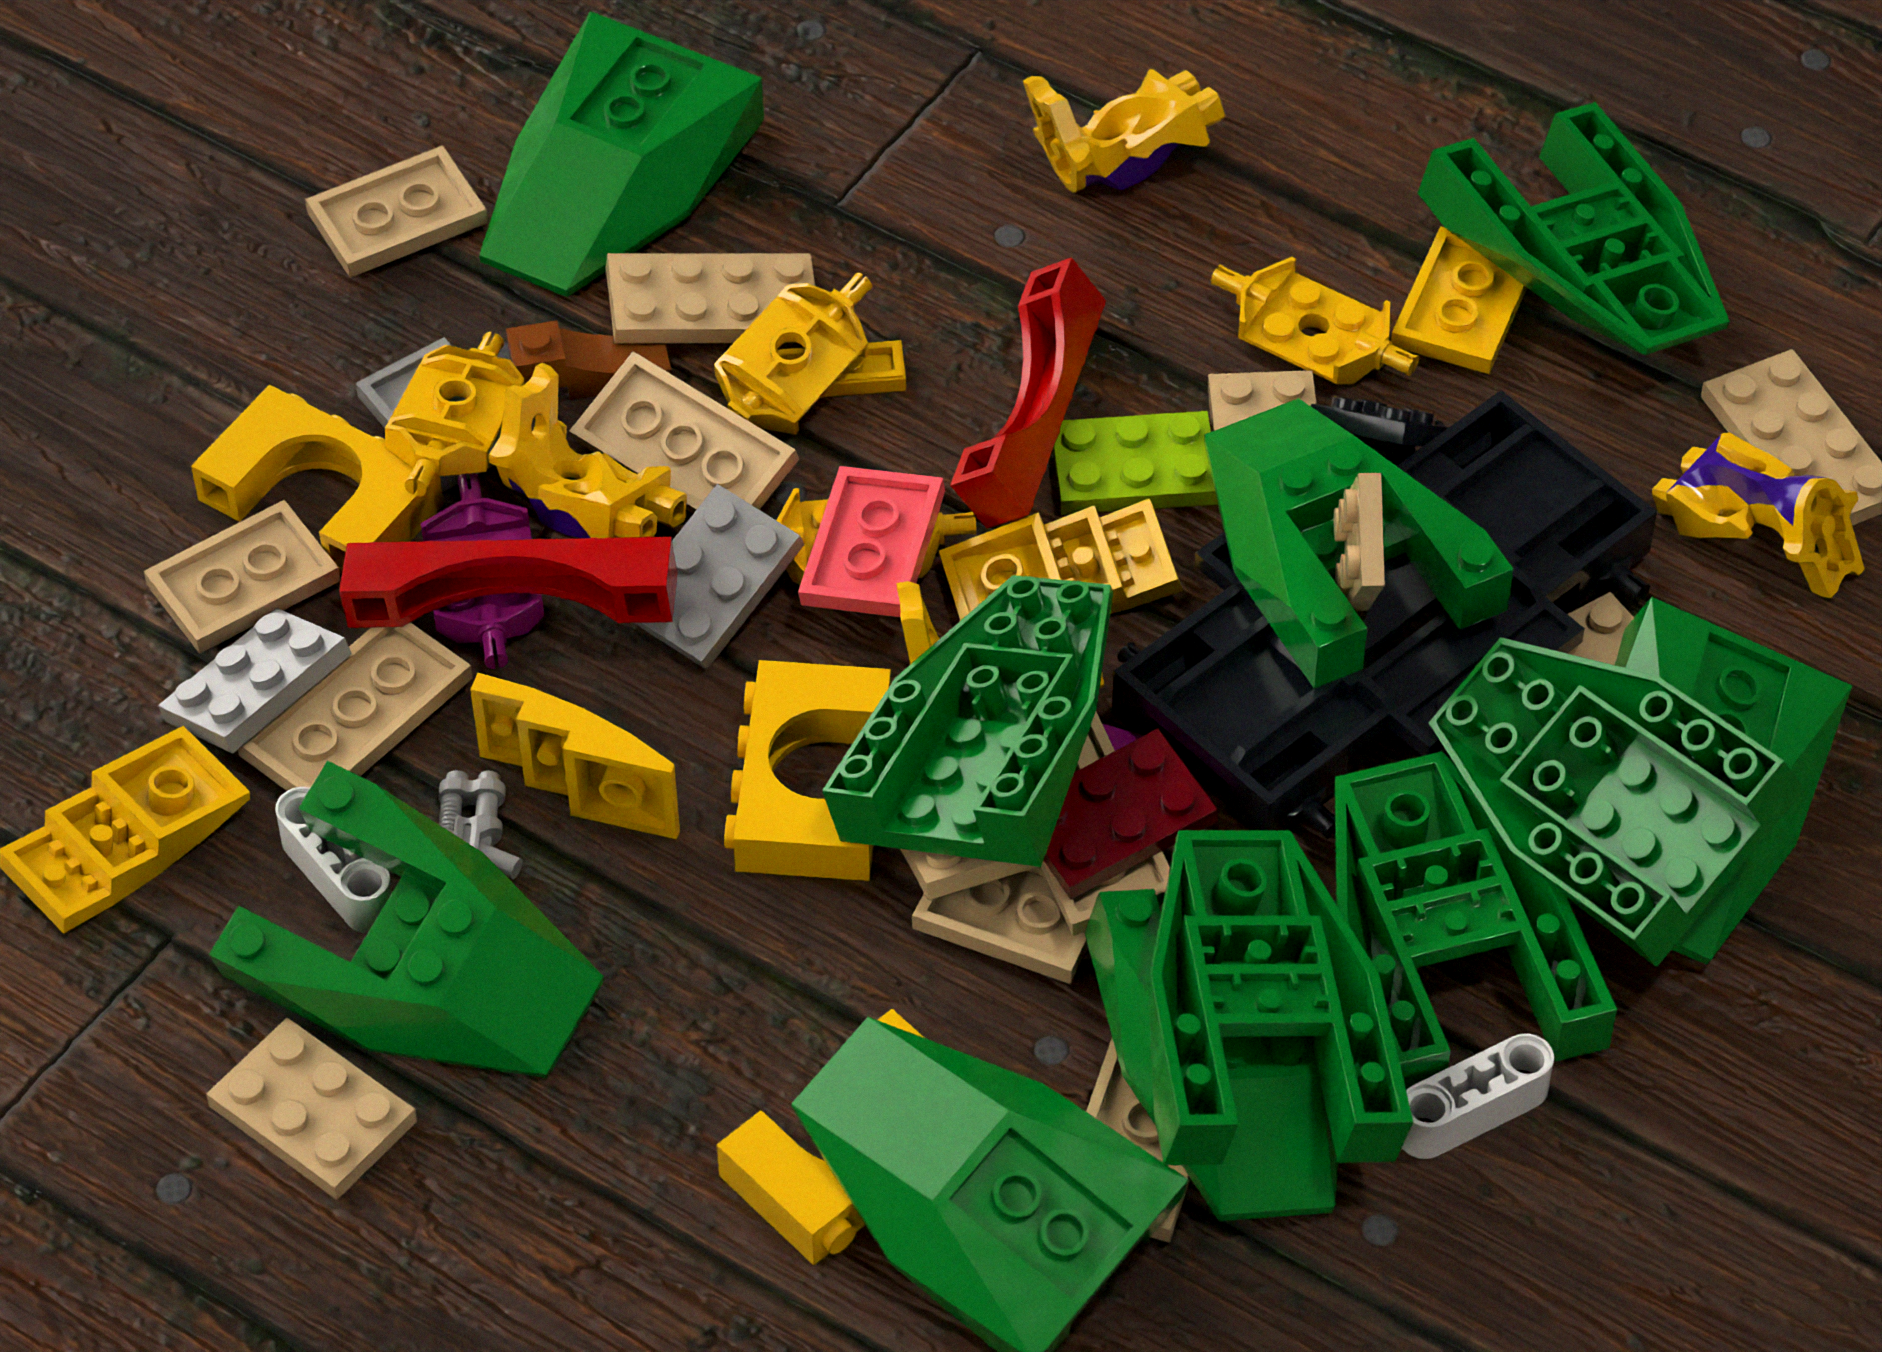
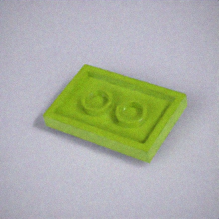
[1053,411,1218,515]

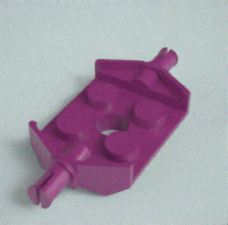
[421,473,544,669]

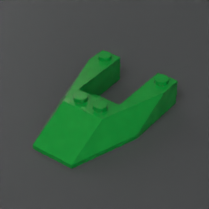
[1417,102,1730,355]
[1204,398,1513,689]
[1335,751,1617,1090]
[209,760,605,1078]
[1148,830,1413,1165]
[1085,889,1338,1221]

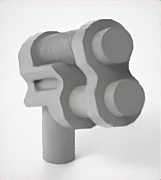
[438,770,523,879]

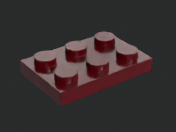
[1043,728,1218,899]

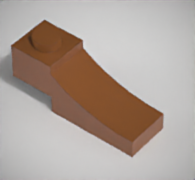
[506,320,672,400]

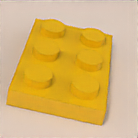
[1391,226,1527,374]

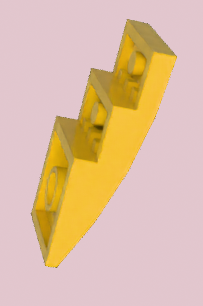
[939,498,1183,621]
[470,673,680,840]
[0,726,250,934]

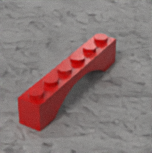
[950,257,1106,529]
[339,537,678,628]

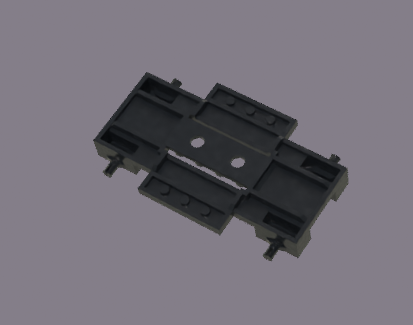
[1112,390,1657,839]

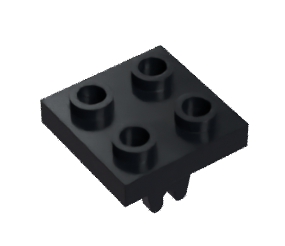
[1311,396,1449,466]

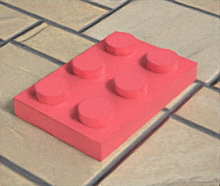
[798,466,945,617]

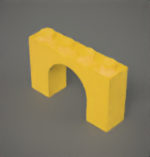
[191,384,444,575]
[724,660,891,881]
[717,1009,924,1265]

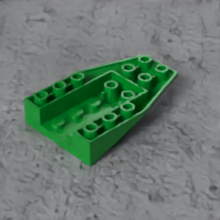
[479,11,764,297]
[822,575,1113,867]
[1615,596,1852,965]
[1429,637,1804,968]
[791,1017,1188,1352]

